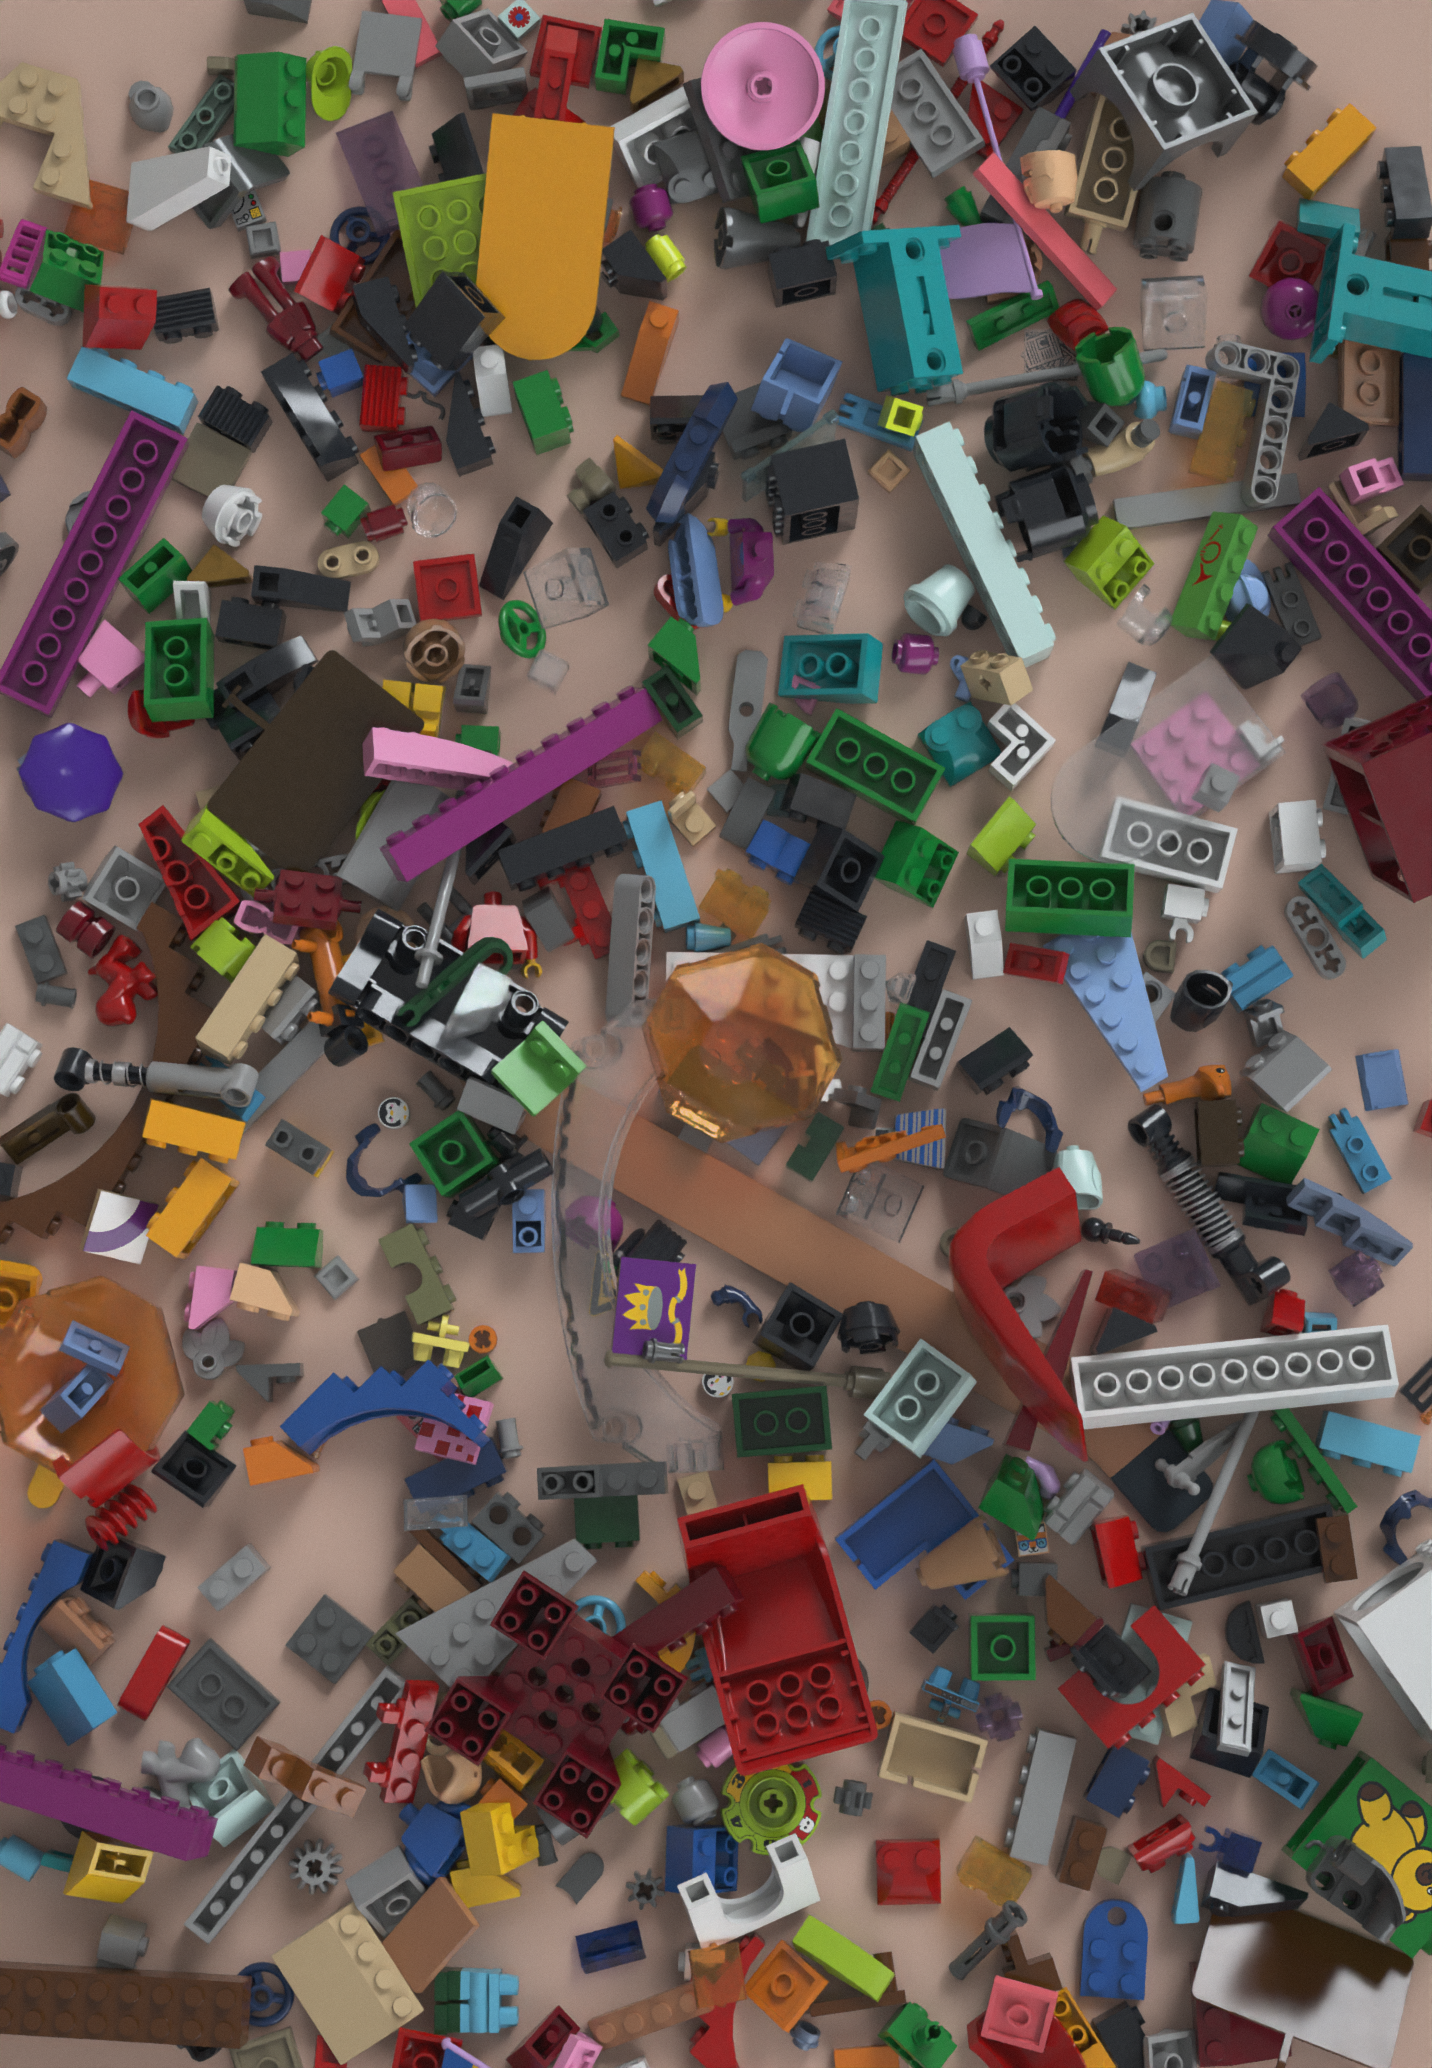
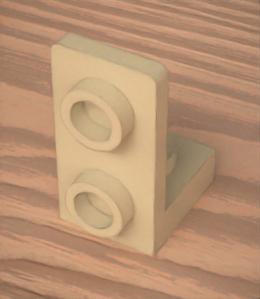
[1328,480,1399,537]
[668,790,717,847]

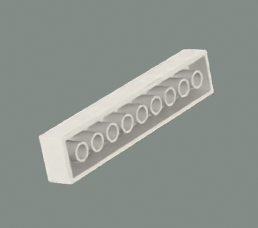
[1069,1325,1399,1429]

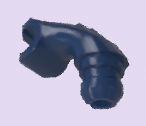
[711,1284,763,1328]

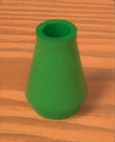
[944,186,983,227]

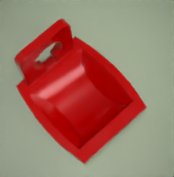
[1047,298,1109,351]
[128,690,195,739]

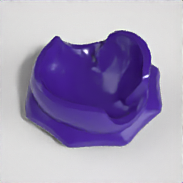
[18,723,123,822]

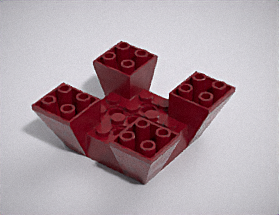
[424,1570,689,1839]

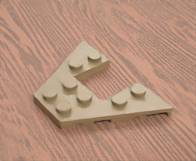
[0,62,93,210]

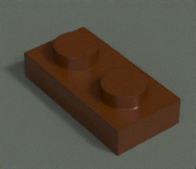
[1315,1514,1358,1583]

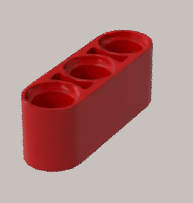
[117,1625,191,1721]

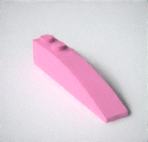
[362,727,545,803]

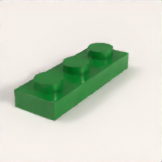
[966,280,1060,351]
[870,1003,930,1102]

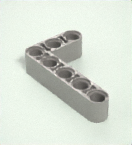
[1205,341,1300,508]

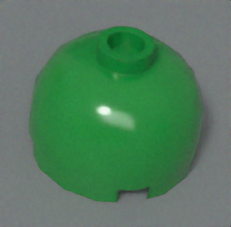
[1247,1439,1305,1505]

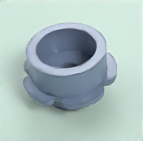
[790,2021,821,2051]

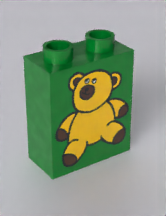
[1281,1750,1432,1959]

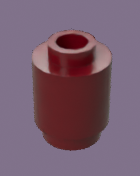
[360,504,408,542]

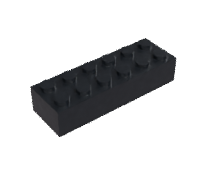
[1140,1503,1333,1611]

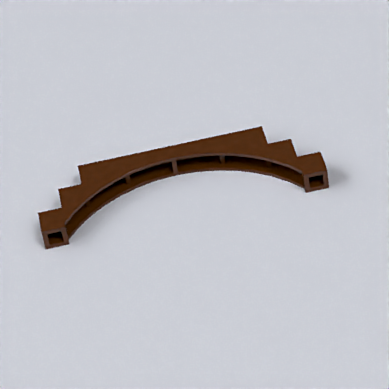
[0,902,214,1245]

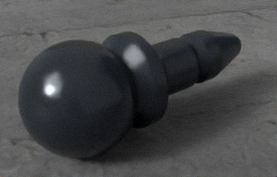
[1081,1217,1140,1245]

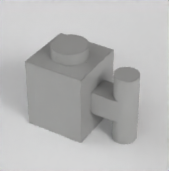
[96,1914,150,1969]

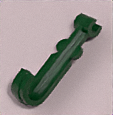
[394,937,513,1027]

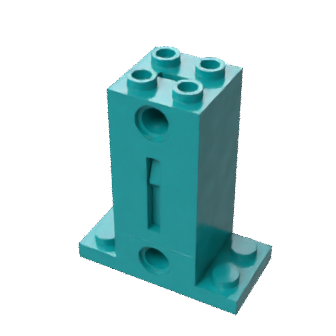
[1309,223,1432,364]
[825,225,963,396]

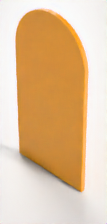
[476,113,615,361]

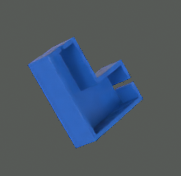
[834,1458,1015,1600]

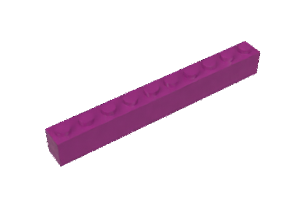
[379,685,663,882]

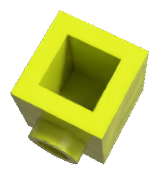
[877,395,923,437]

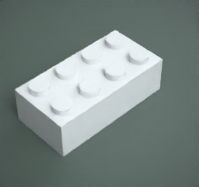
[1097,797,1238,893]

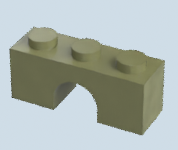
[378,1223,457,1325]

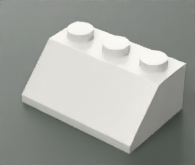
[610,87,697,189]

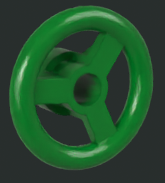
[498,600,546,659]

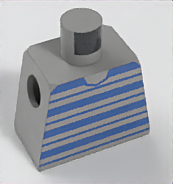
[875,1108,946,1170]

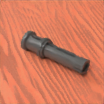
[949,1900,1028,1980]

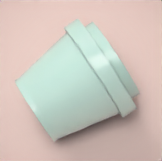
[904,564,975,636]

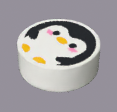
[378,1097,410,1129]
[702,1374,734,1398]

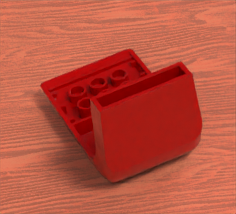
[948,1167,1088,1462]
[677,1484,878,1776]

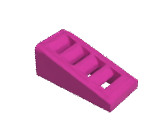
[0,219,49,289]

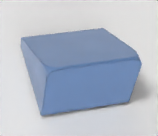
[402,1184,438,1223]

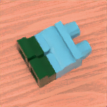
[434,1967,519,2035]

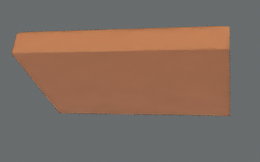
[1338,339,1400,427]
[382,1877,480,1993]

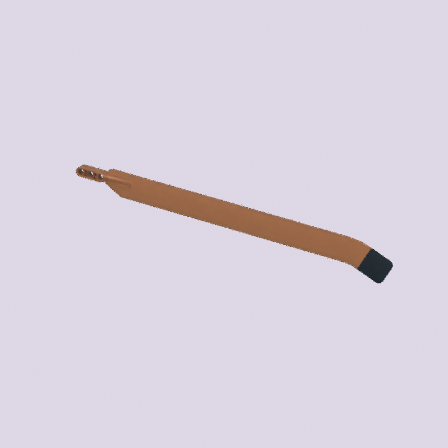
[458,1078,1213,1532]

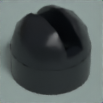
[961,604,988,630]

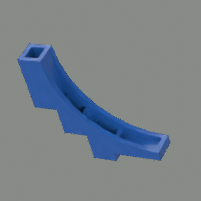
[280,1359,491,1455]

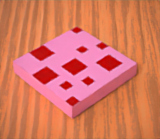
[414,1393,494,1465]

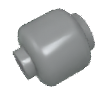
[672,1776,719,1827]

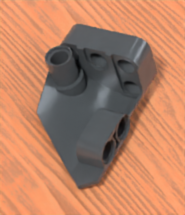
[1306,1835,1406,1944]

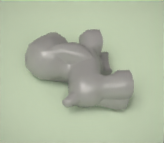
[141,1738,220,1809]

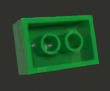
[144,617,215,722]

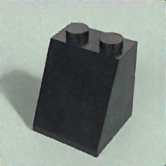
[404,271,506,371]

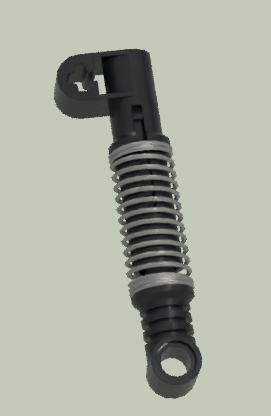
[1128,1104,1291,1306]

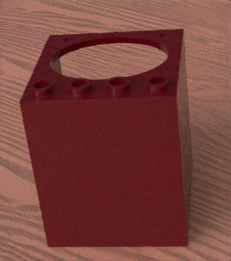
[1322,694,1432,903]

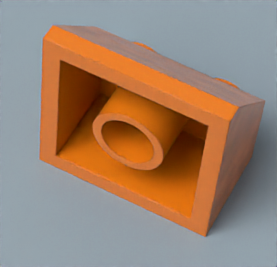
[243,1436,320,1486]

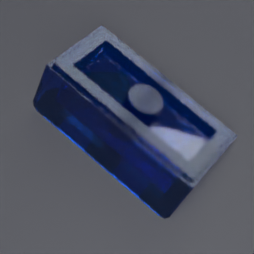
[575,1920,646,1974]

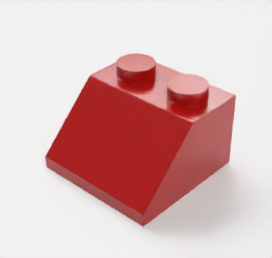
[294,235,366,315]
[82,284,157,350]
[1090,1515,1146,1589]

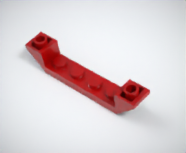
[534,25,578,121]

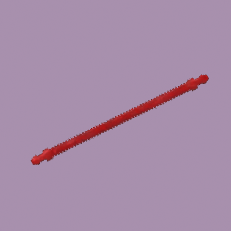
[872,19,1004,226]

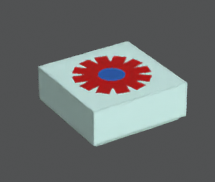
[498,0,541,41]

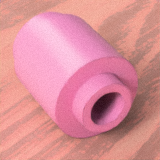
[695,1725,733,1769]

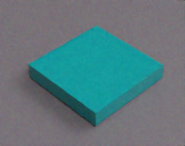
[1297,198,1360,240]

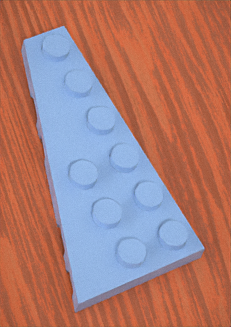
[1043,932,1168,1092]

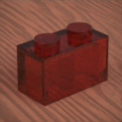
[1095,1269,1173,1324]

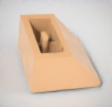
[230,1262,300,1321]

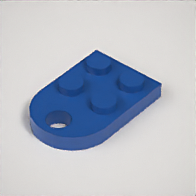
[1079,1899,1148,2000]

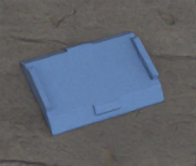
[1355,1049,1408,1111]

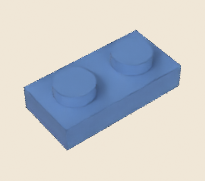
[59,1320,130,1377]

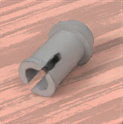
[496,1418,523,1459]

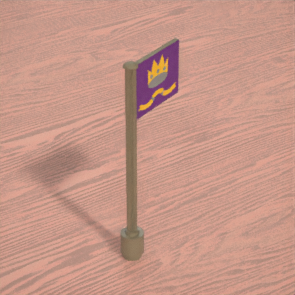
[604,1257,891,1399]

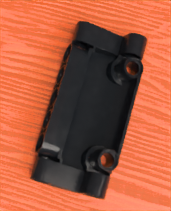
[328,908,569,1093]

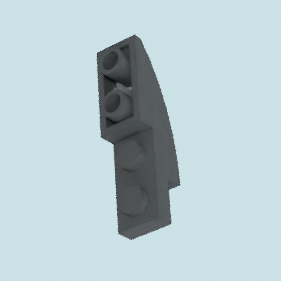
[537,1461,668,1500]

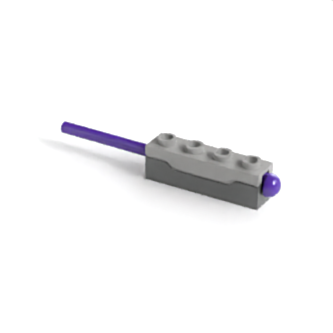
[980,29,1111,229]

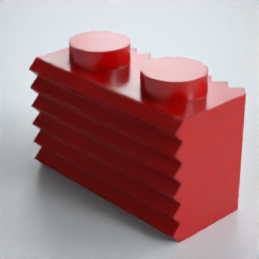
[359,364,409,433]

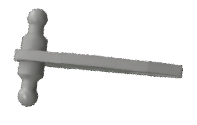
[1155,1420,1241,1495]

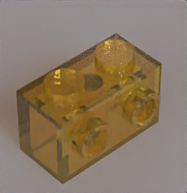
[637,731,706,795]
[956,1835,1032,1907]

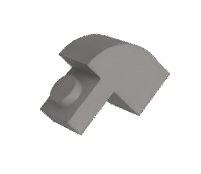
[344,599,417,647]

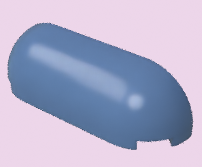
[668,513,724,627]

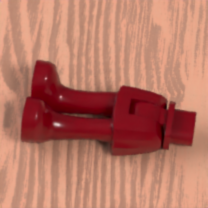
[228,255,324,362]

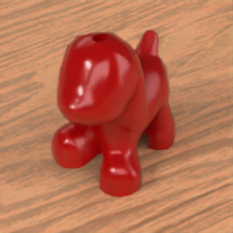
[88,934,158,1027]

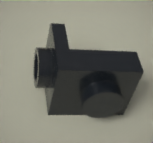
[909,1604,959,1654]

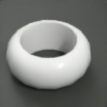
[0,290,18,319]

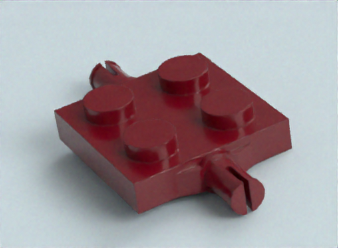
[254,869,362,931]

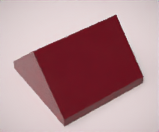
[1286,1616,1354,1696]

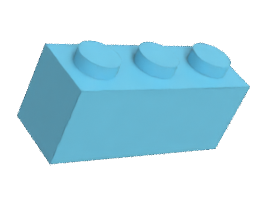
[1315,1411,1421,1477]

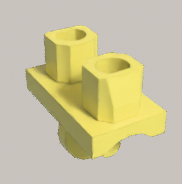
[411,1314,470,1368]

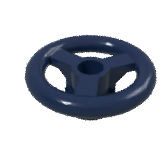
[330,206,390,266]
[238,1962,294,2027]

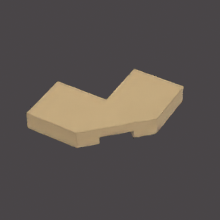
[1159,1653,1217,1737]

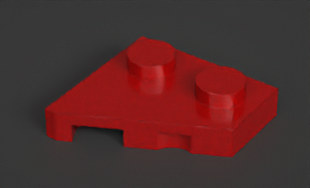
[968,81,1024,160]

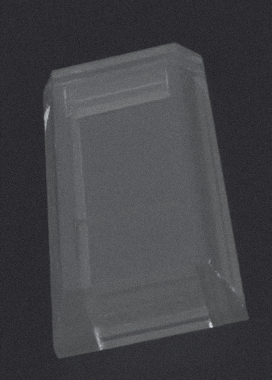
[403,1495,468,1531]

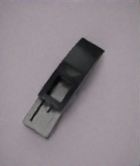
[205,635,318,731]

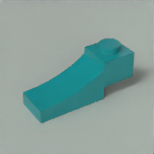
[1298,863,1387,959]

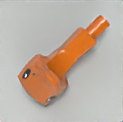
[1143,1065,1232,1106]

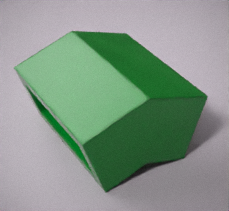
[454,1355,503,1398]

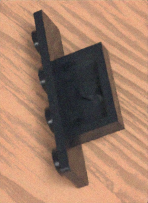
[1213,1172,1342,1236]

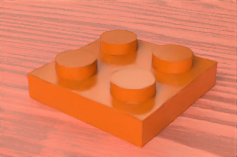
[741,1939,829,2033]

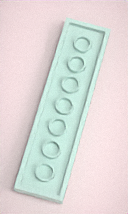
[806,0,908,245]

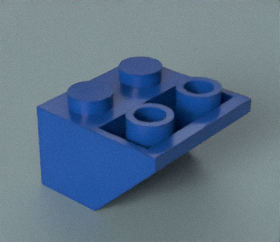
[665,1824,739,1894]

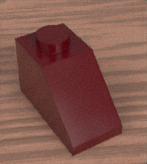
[505,2005,581,2068]

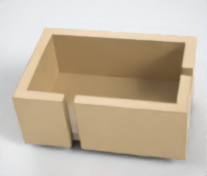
[877,1711,988,1803]

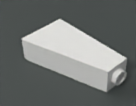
[126,146,232,231]

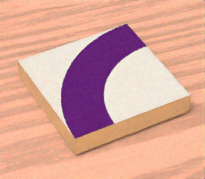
[79,1189,159,1264]

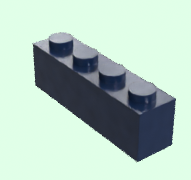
[1397,352,1432,481]

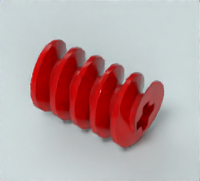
[85,1484,158,1551]

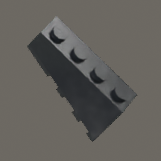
[261,353,360,482]

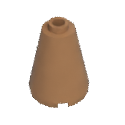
[915,1514,1009,1590]

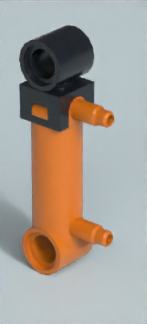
[291,920,368,1067]

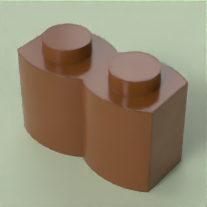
[0,387,47,459]

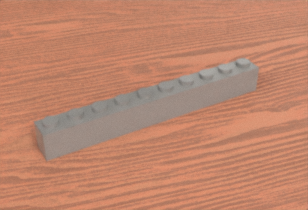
[184,1666,407,1945]

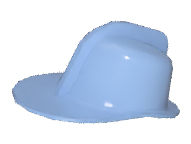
[1225,559,1271,622]

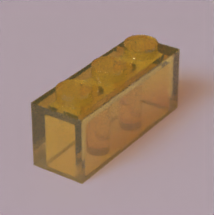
[1188,381,1256,483]

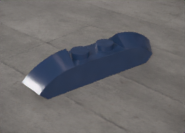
[646,382,738,523]

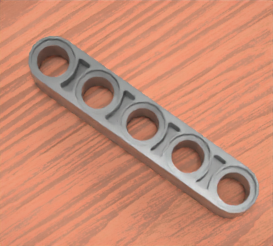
[605,874,656,1029]

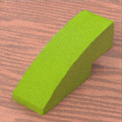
[792,1915,895,2002]

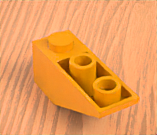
[1054,1987,1117,2068]

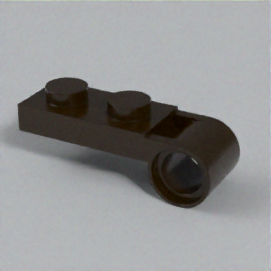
[0,1093,96,1165]

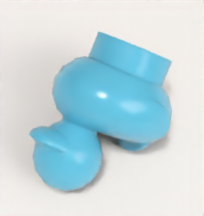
[1126,381,1167,420]

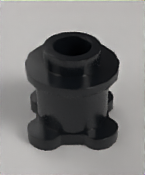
[486,1126,528,1163]

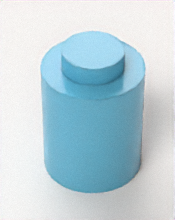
[0,1834,44,1882]

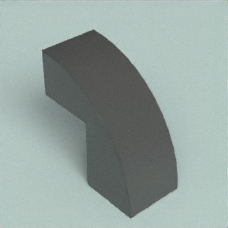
[1053,380,1125,447]

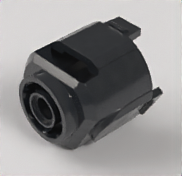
[984,382,1089,472]
[994,464,1099,563]

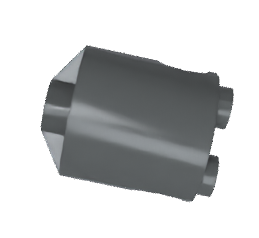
[1133,171,1202,262]

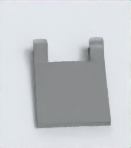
[349,11,423,101]

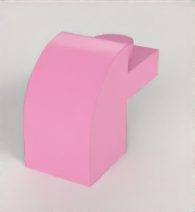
[1339,457,1404,505]

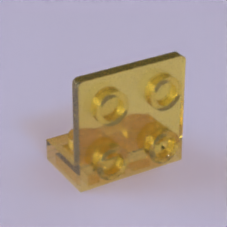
[699,868,772,939]

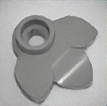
[1004,1275,1061,1338]
[182,1318,245,1380]

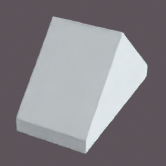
[173,581,211,623]

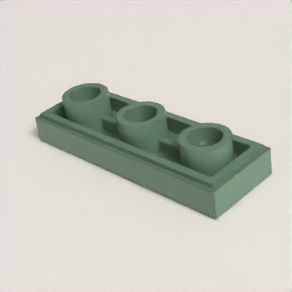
[168,74,234,154]

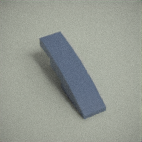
[1286,1178,1413,1267]

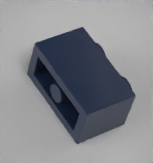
[1083,1746,1151,1818]

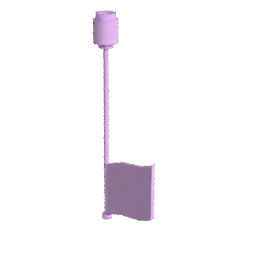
[940,34,1043,300]

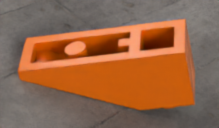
[621,301,679,406]

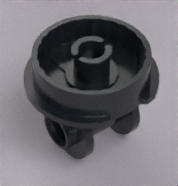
[1228,20,1318,125]

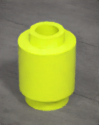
[645,234,687,282]

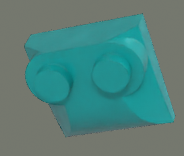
[918,701,1002,787]

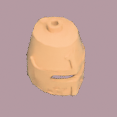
[1020,150,1078,213]

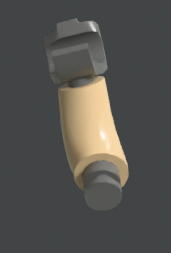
[1050,419,1160,484]

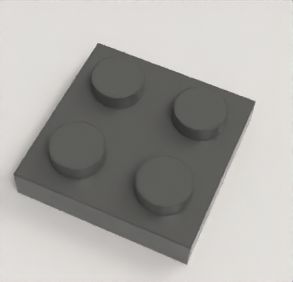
[285,1594,375,1684]

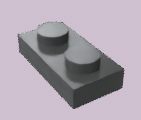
[15,915,68,984]

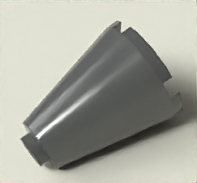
[714,207,800,269]

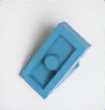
[1252,1749,1320,1810]

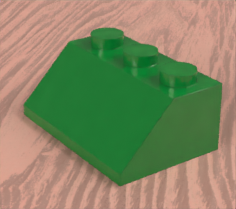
[233,52,307,157]

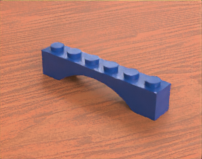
[0,1539,94,1734]

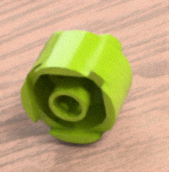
[190,917,256,984]
[610,1748,670,1826]

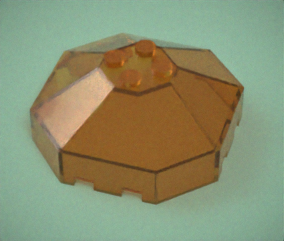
[641,943,843,1144]
[0,1275,185,1474]

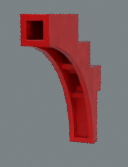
[686,1932,765,2068]

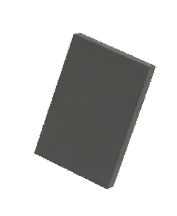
[167,1638,280,1751]

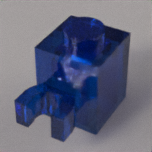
[1198,1825,1262,1873]

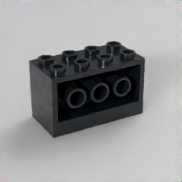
[765,439,859,545]

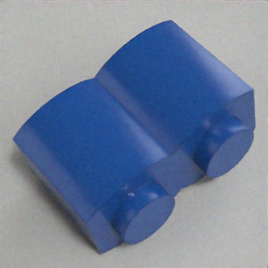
[745,819,810,886]

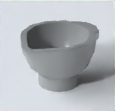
[129,81,174,133]

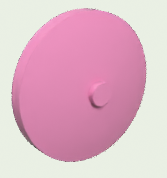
[700,22,825,151]

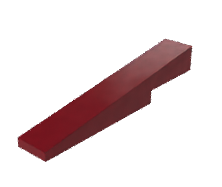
[1002,1269,1093,1452]

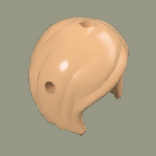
[420,1750,482,1804]

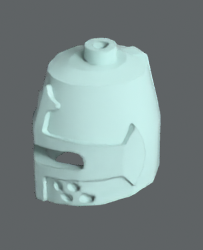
[1053,1145,1103,1210]

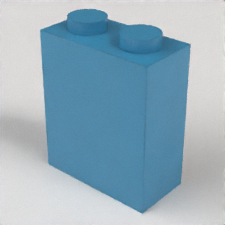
[27,1648,118,1746]

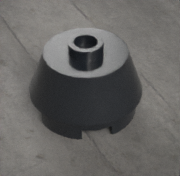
[837,1301,900,1354]

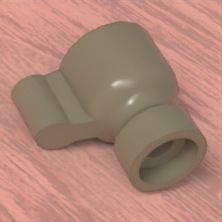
[566,457,617,514]

